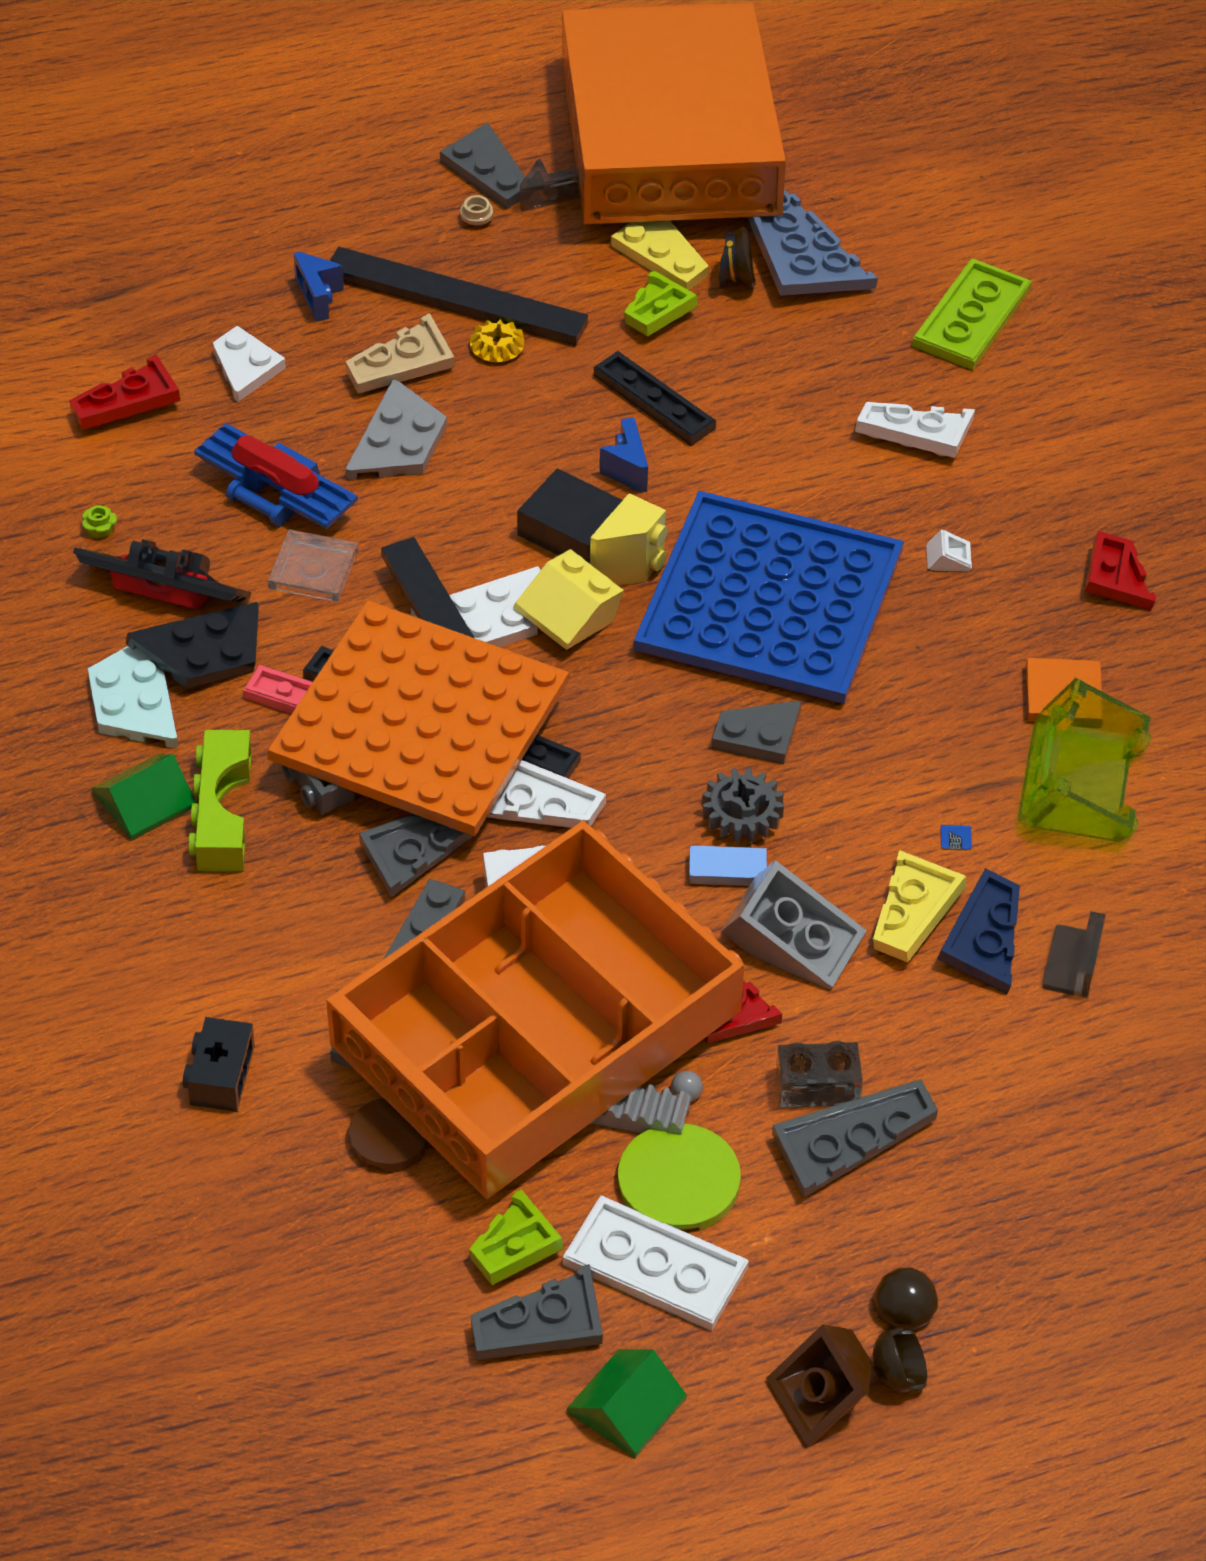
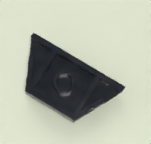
[126,602,259,688]

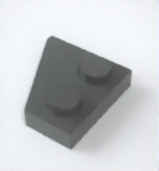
[712,701,801,764]

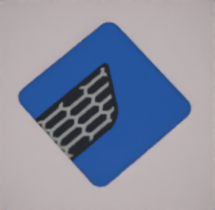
[941,825,972,850]

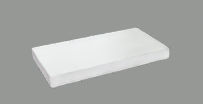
[563,1195,749,1331]

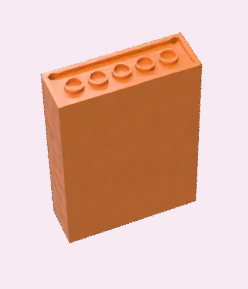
[562,2,786,224]
[326,820,744,1199]

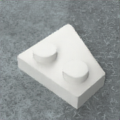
[213,326,286,402]

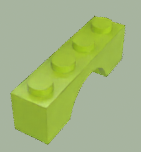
[189,730,252,872]

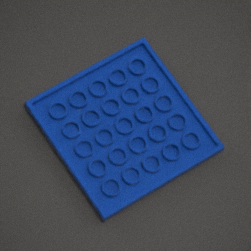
[633,491,904,704]

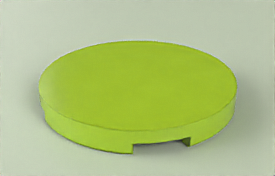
[618,1123,741,1231]

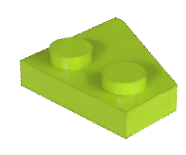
[624,270,698,336]
[469,1189,563,1285]

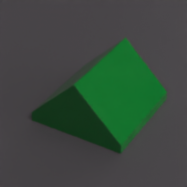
[92,754,196,841]
[567,1349,687,1458]

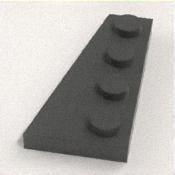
[772,1079,938,1198]

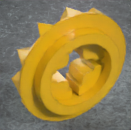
[470,319,524,362]

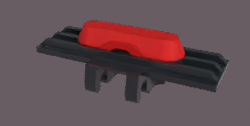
[73,539,251,609]

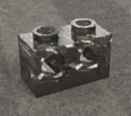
[776,1041,863,1108]

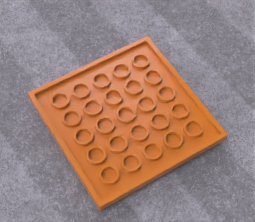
[268,600,569,837]

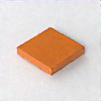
[1026,658,1103,725]

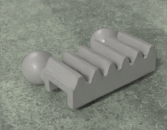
[591,1071,703,1134]

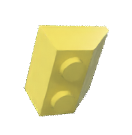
[590,493,668,586]
[513,549,624,650]

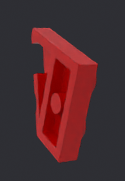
[1085,531,1156,610]

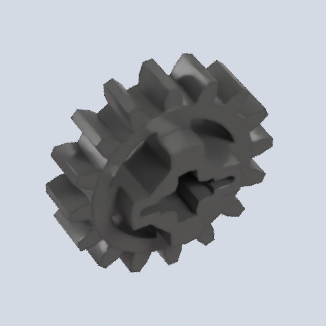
[702,768,784,842]

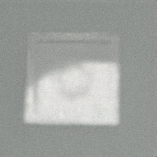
[268,529,358,602]

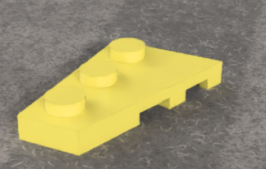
[611,220,709,290]
[873,850,967,962]

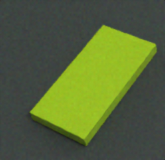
[912,258,1032,370]

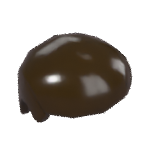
[873,1267,938,1331]
[872,1327,928,1393]

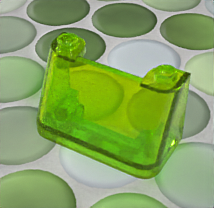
[1018,678,1151,842]

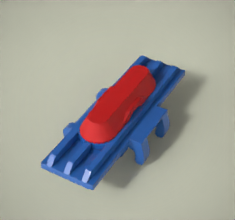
[194,423,358,529]

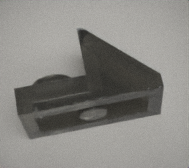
[520,159,580,212]

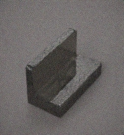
[1042,911,1106,998]

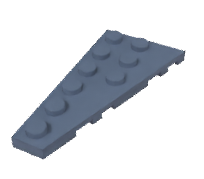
[747,189,878,296]

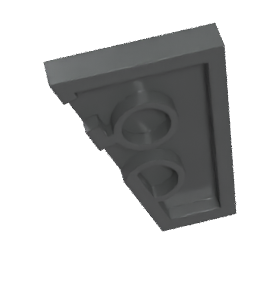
[440,122,531,209]
[359,814,480,897]
[471,1264,603,1360]

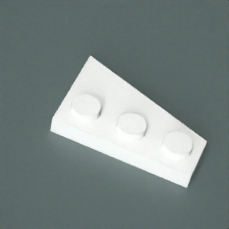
[855,402,975,458]
[487,760,606,828]

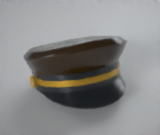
[719,227,756,289]

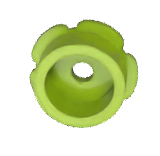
[82,505,117,538]

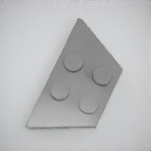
[345,379,447,480]

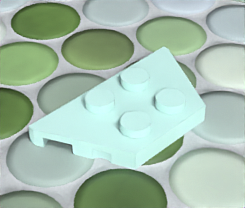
[88,646,178,748]

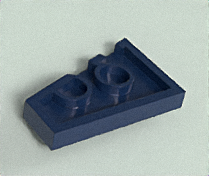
[937,868,1020,994]

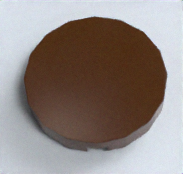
[349,1098,429,1172]

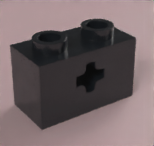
[183,1017,255,1112]

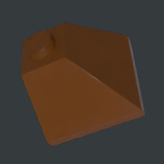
[766,1324,872,1446]

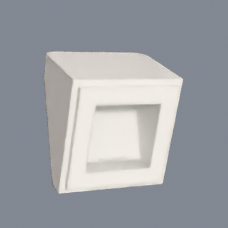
[926,529,972,572]

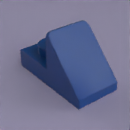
[294,252,344,322]
[599,418,648,492]

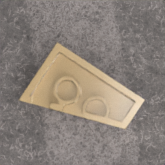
[346,313,455,394]

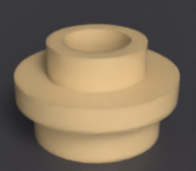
[460,195,493,226]

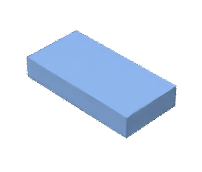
[689,846,767,886]

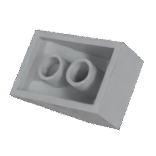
[721,860,867,990]

